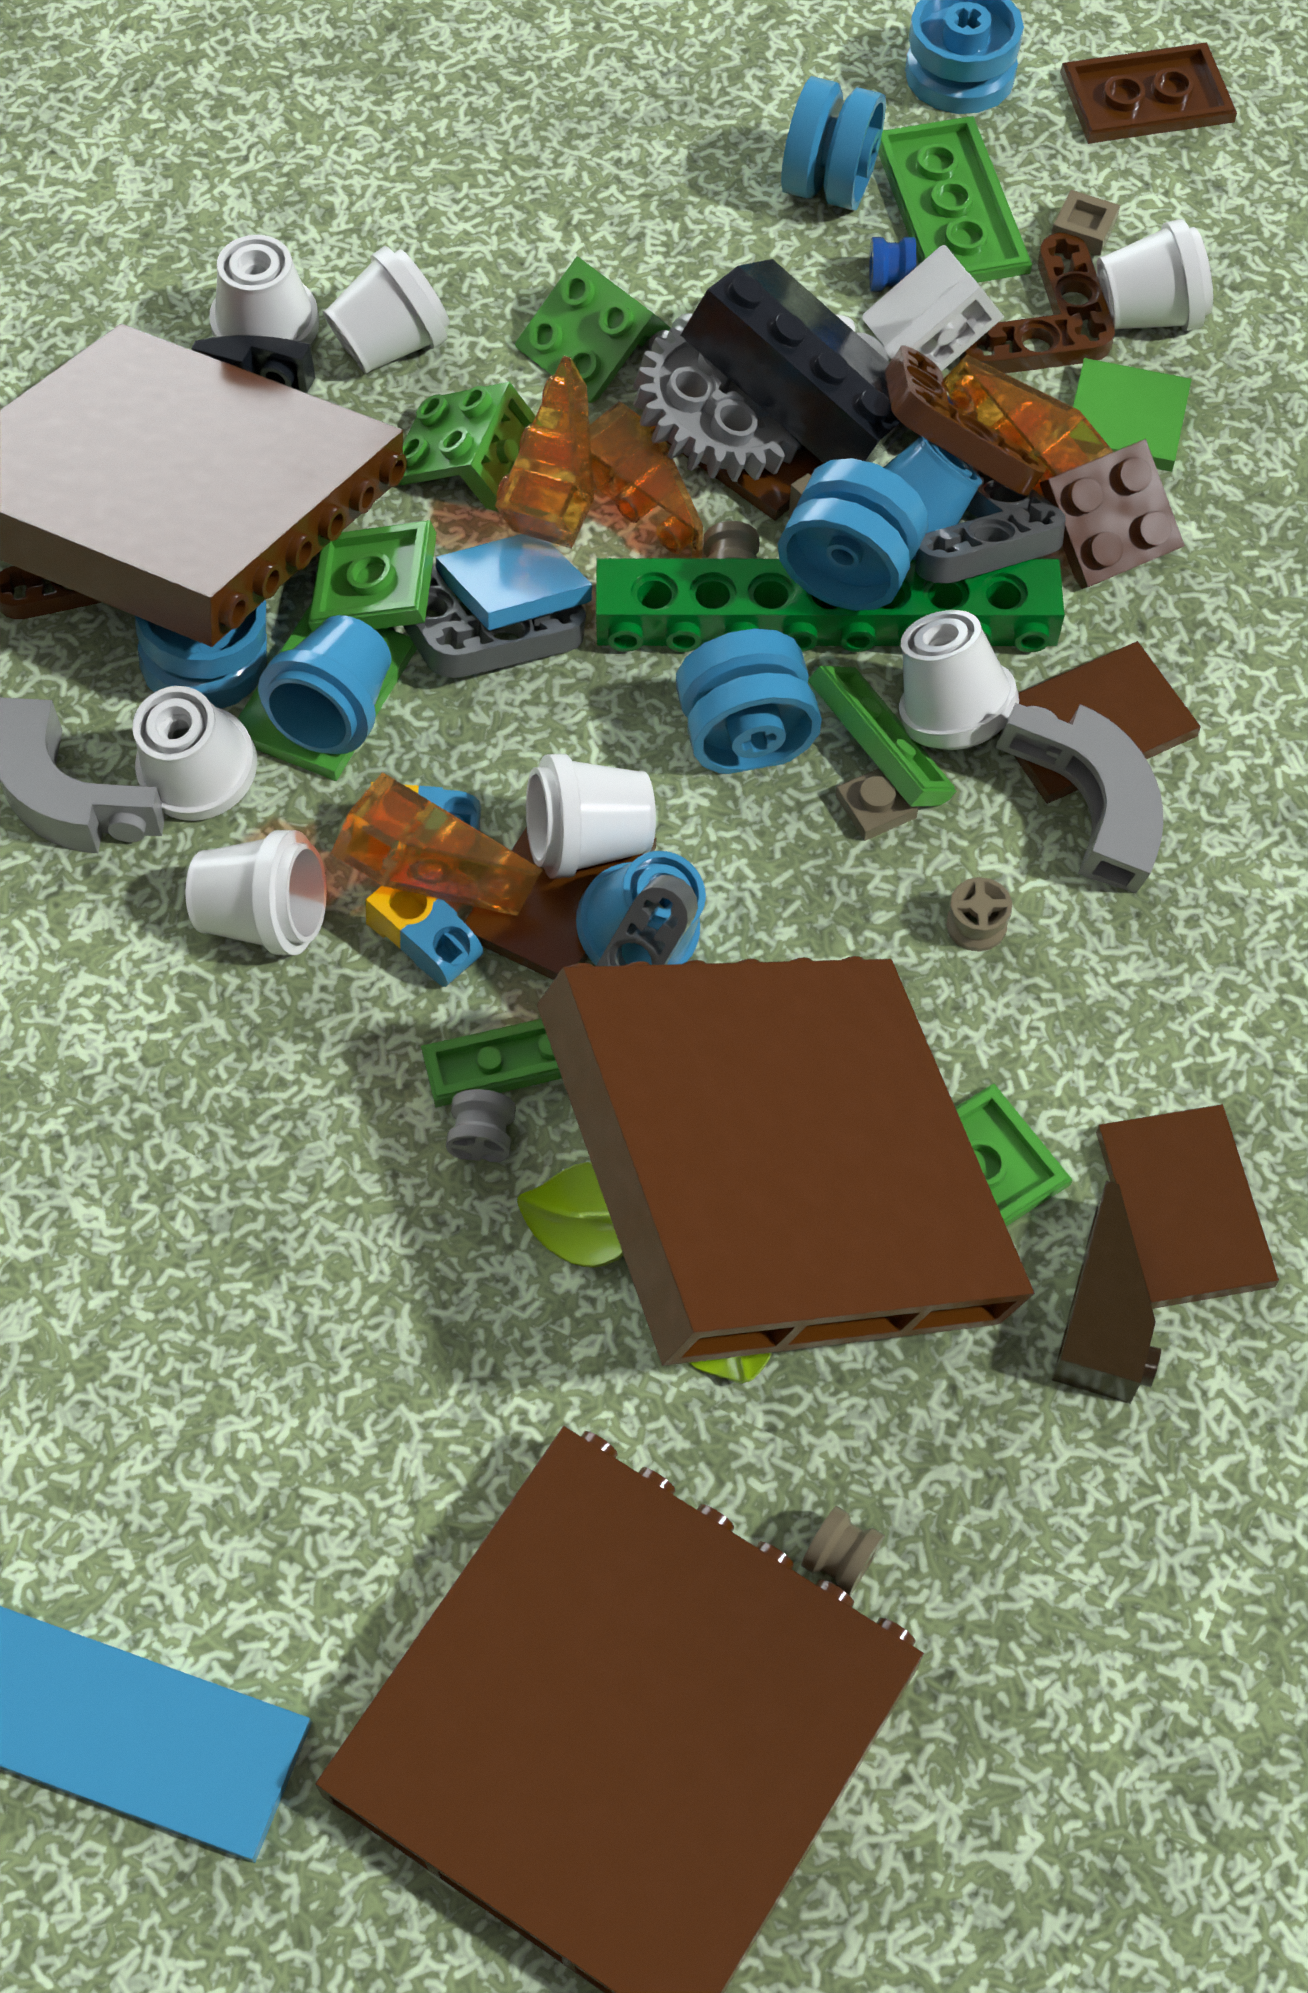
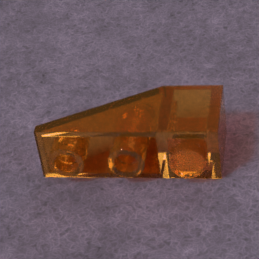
[944,355,1114,498]
[495,356,594,549]
[573,401,703,558]
[330,772,542,916]

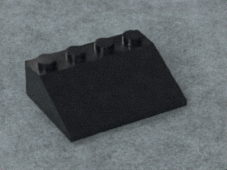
[680,259,909,464]

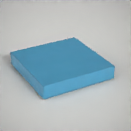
[436,530,592,631]

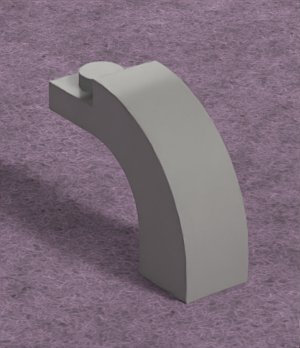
[0,697,165,854]
[995,703,1164,893]

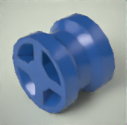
[869,237,916,292]

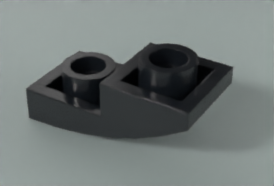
[191,335,316,393]

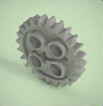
[633,327,803,482]

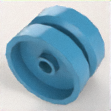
[905,0,1024,114]
[781,76,886,211]
[777,458,928,611]
[135,600,267,709]
[676,628,822,774]

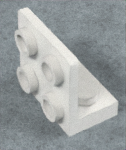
[862,245,1004,371]

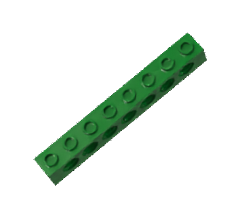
[596,558,1065,653]

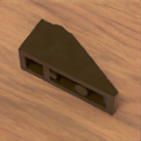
[1052,1181,1161,1404]

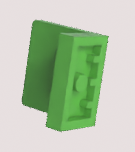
[515,256,671,403]
[398,381,545,512]

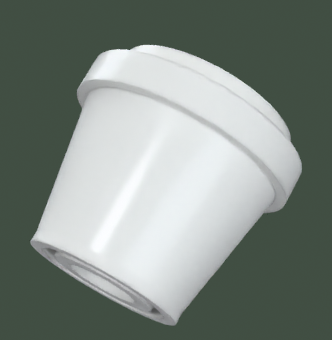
[1097,219,1213,331]
[209,235,319,345]
[323,246,450,374]
[899,610,1019,750]
[133,686,257,821]
[526,754,656,879]
[185,830,327,955]

